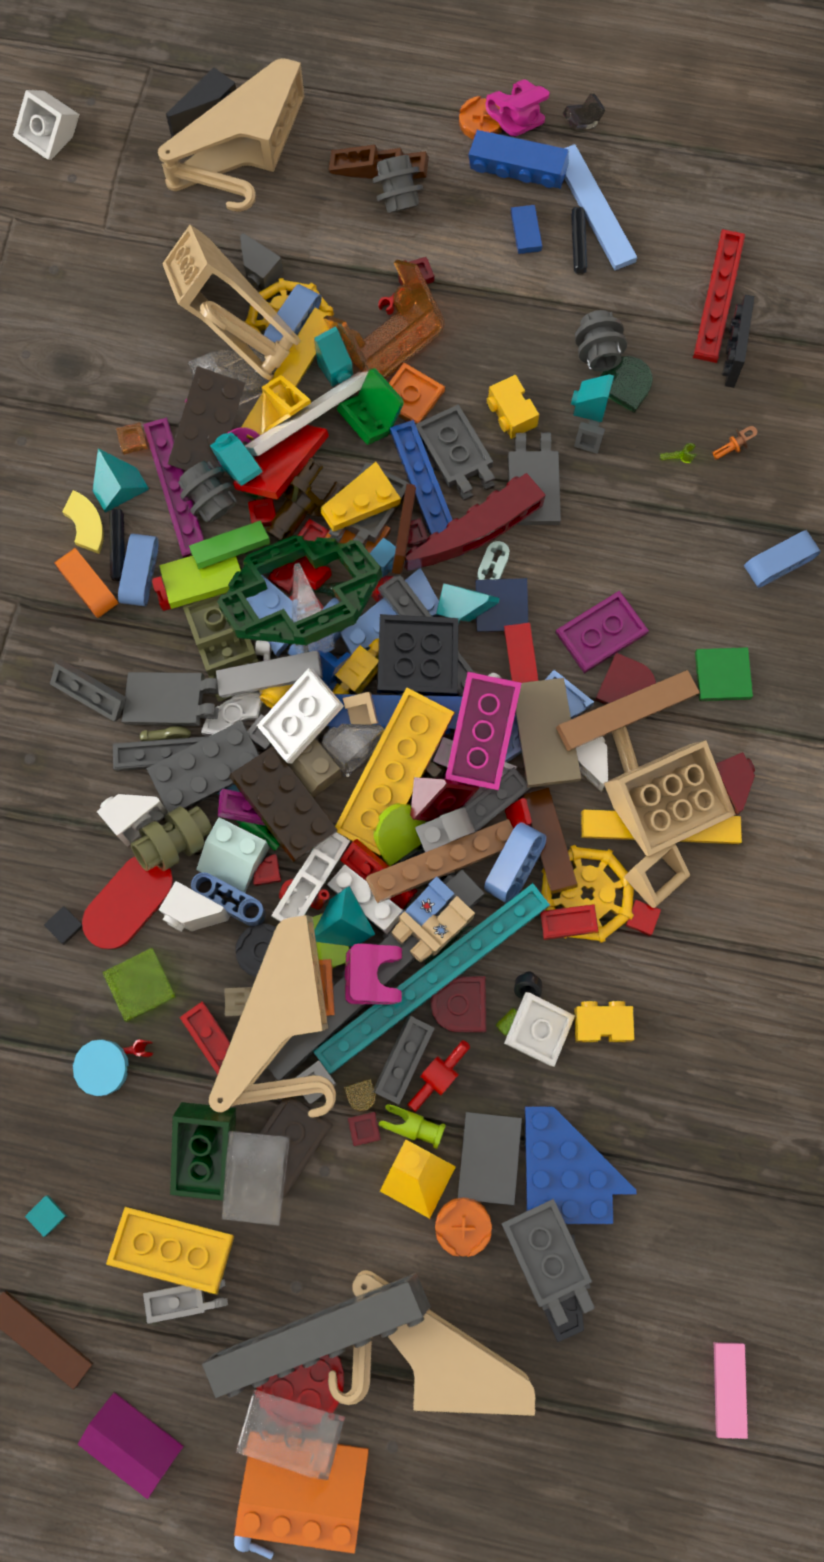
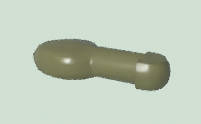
[140,726,191,742]

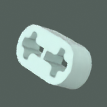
[477,541,510,580]

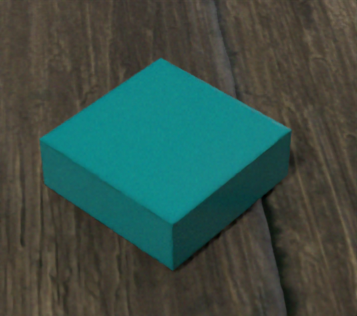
[25,1195,67,1237]

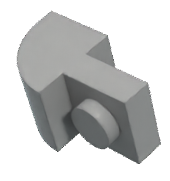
[415,807,476,852]

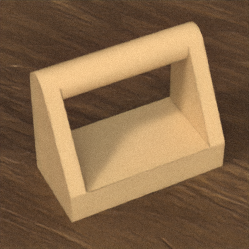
[624,844,690,908]

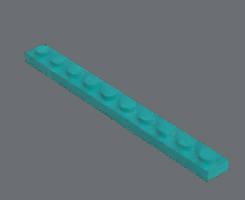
[313,883,550,1074]

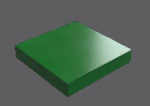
[695,647,753,701]

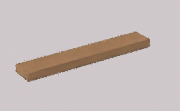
[556,670,700,751]

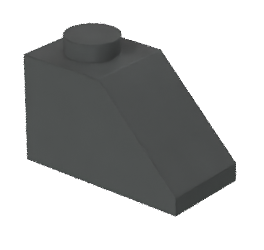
[240,233,283,290]

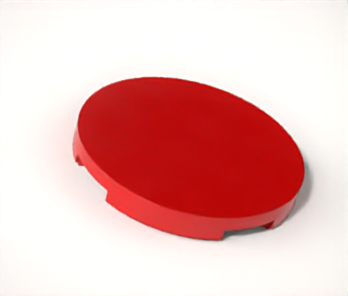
[256,1354,344,1430]

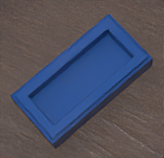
[511,205,542,254]

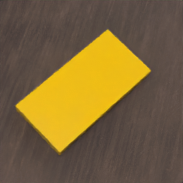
[106,1207,234,1295]

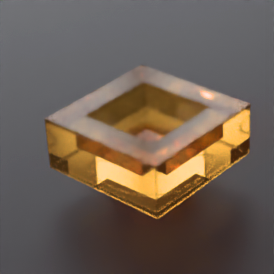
[116,422,148,455]

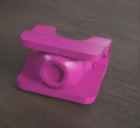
[486,79,549,136]
[345,944,402,1005]

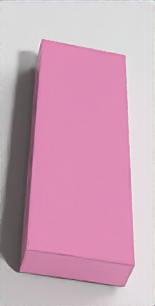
[714,1342,748,1439]

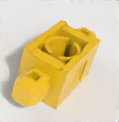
[333,638,379,694]

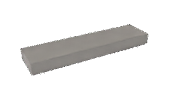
[216,651,323,698]

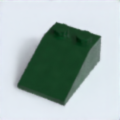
[170,1102,236,1201]

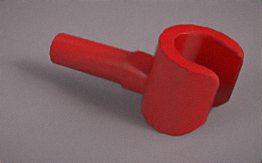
[378,286,404,315]
[122,1039,153,1057]

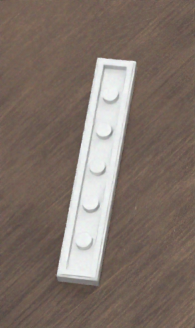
[245,372,368,456]

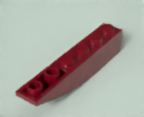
[404,473,546,571]

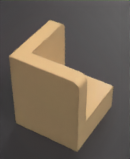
[343,692,379,729]

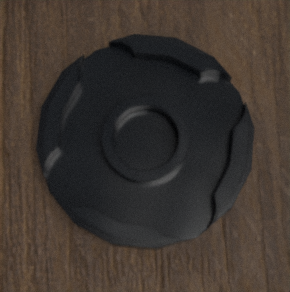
[236,924,276,977]

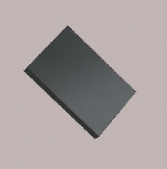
[457,1112,522,1205]

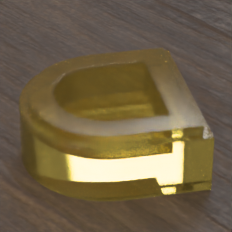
[344,1079,376,1111]

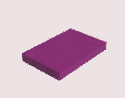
[555,590,649,674]

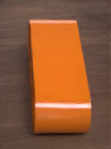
[54,548,119,618]

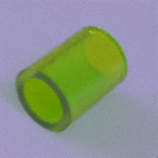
[495,1007,517,1037]

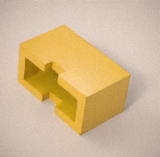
[487,374,539,439]
[574,1001,634,1042]

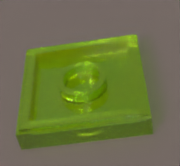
[102,948,176,1022]

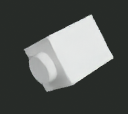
[576,736,608,792]

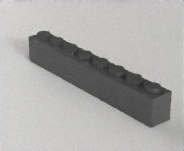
[202,1273,431,1398]

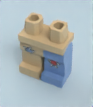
[392,876,475,963]

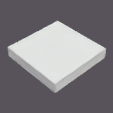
[504,992,575,1067]

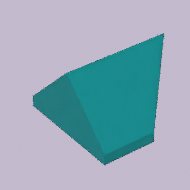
[93,448,149,513]
[315,886,375,946]

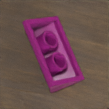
[77,1392,184,1500]

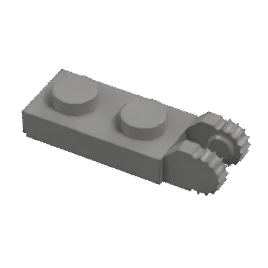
[143,1279,228,1324]

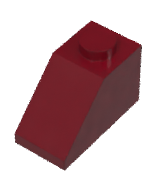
[716,752,755,816]

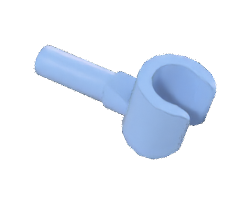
[234,1536,274,1560]

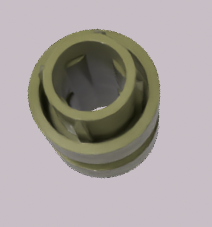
[131,806,212,871]

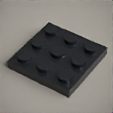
[377,614,459,696]

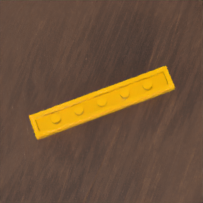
[241,307,336,441]
[581,810,742,844]

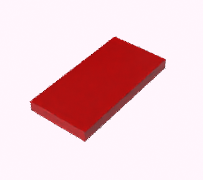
[233,425,329,500]

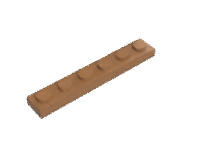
[366,819,513,904]

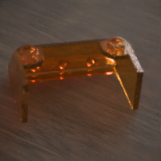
[323,260,445,379]

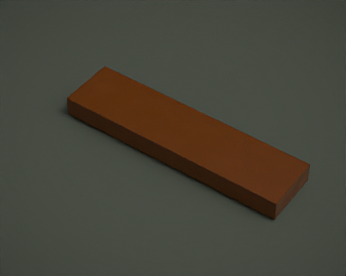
[391,484,416,574]
[523,788,578,894]
[0,1291,94,1390]

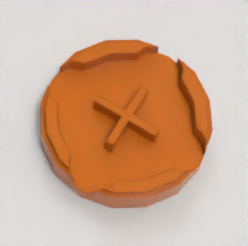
[459,96,503,140]
[435,1197,492,1257]

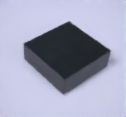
[44,906,82,945]

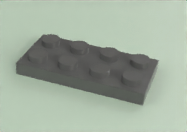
[146,720,259,812]

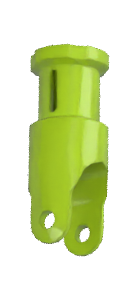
[379,1104,446,1149]

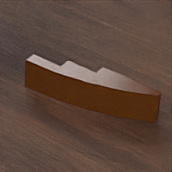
[329,145,429,179]

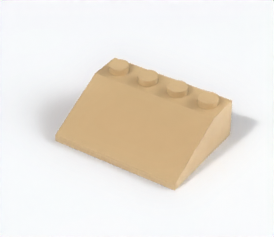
[604,740,736,856]

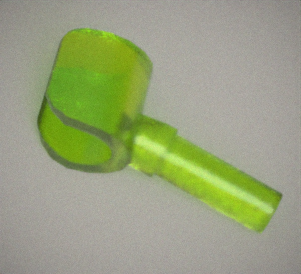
[660,443,697,463]

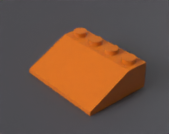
[234,1431,369,1554]

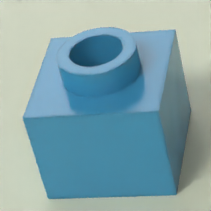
[370,537,396,577]

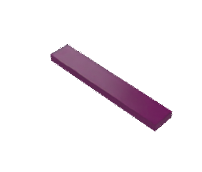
[143,417,204,558]

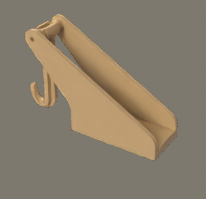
[158,59,304,212]
[162,225,301,381]
[209,915,336,1117]
[328,1270,535,1416]

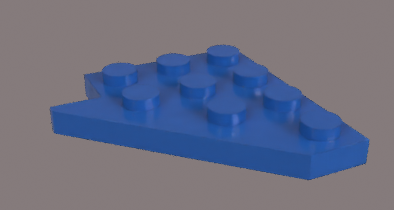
[525,1107,637,1224]

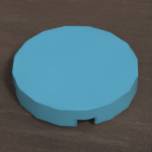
[73,1040,129,1096]

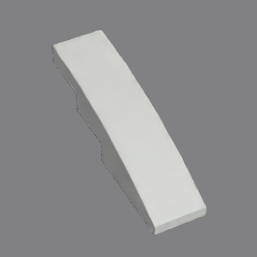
[271,832,350,922]

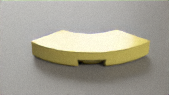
[62,490,104,554]

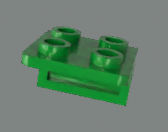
[337,368,404,445]

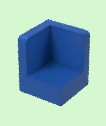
[318,650,351,686]

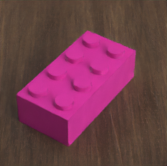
[445,672,522,790]

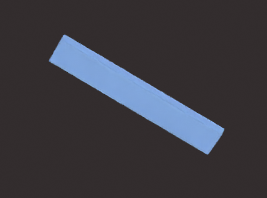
[564,144,637,271]

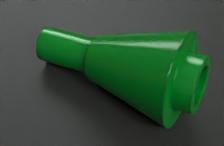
[236,820,280,851]

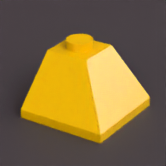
[380,1140,456,1219]

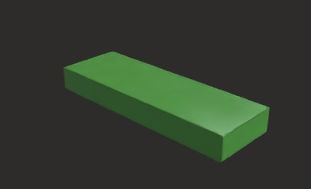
[189,521,270,569]

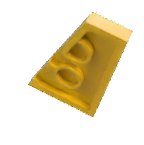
[321,462,401,532]

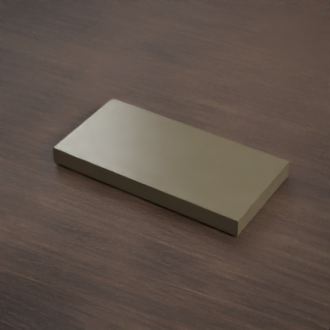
[515,678,581,788]

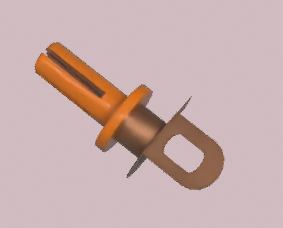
[713,426,757,460]

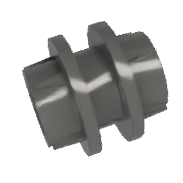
[372,155,424,213]
[575,310,627,371]
[178,461,237,522]

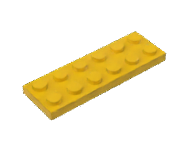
[335,688,455,855]

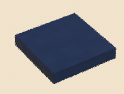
[475,578,528,632]

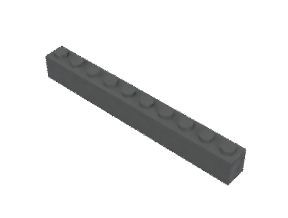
[267,870,484,1081]

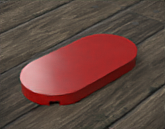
[82,857,173,949]

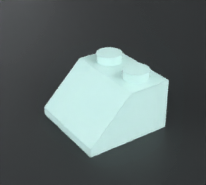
[196,817,269,893]

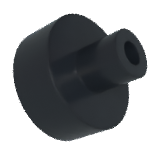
[514,971,542,999]

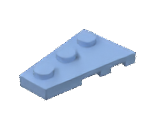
[246,575,309,656]

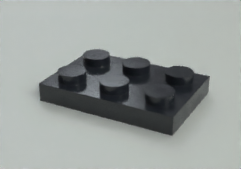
[722,295,755,388]

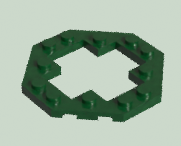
[217,535,382,646]

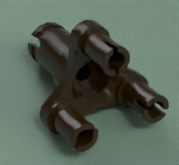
[266,458,345,541]

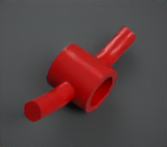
[407,1040,470,1112]

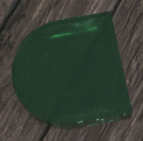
[600,356,653,413]

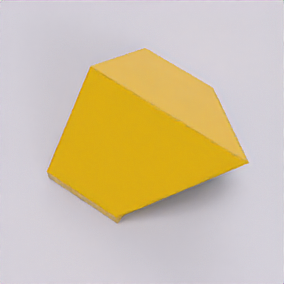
[261,374,311,434]

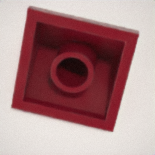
[410,777,480,821]

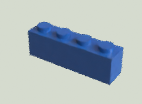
[469,130,569,189]

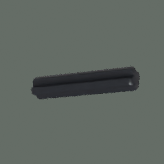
[571,207,587,274]
[109,509,125,581]

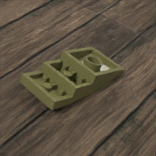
[183,593,258,702]

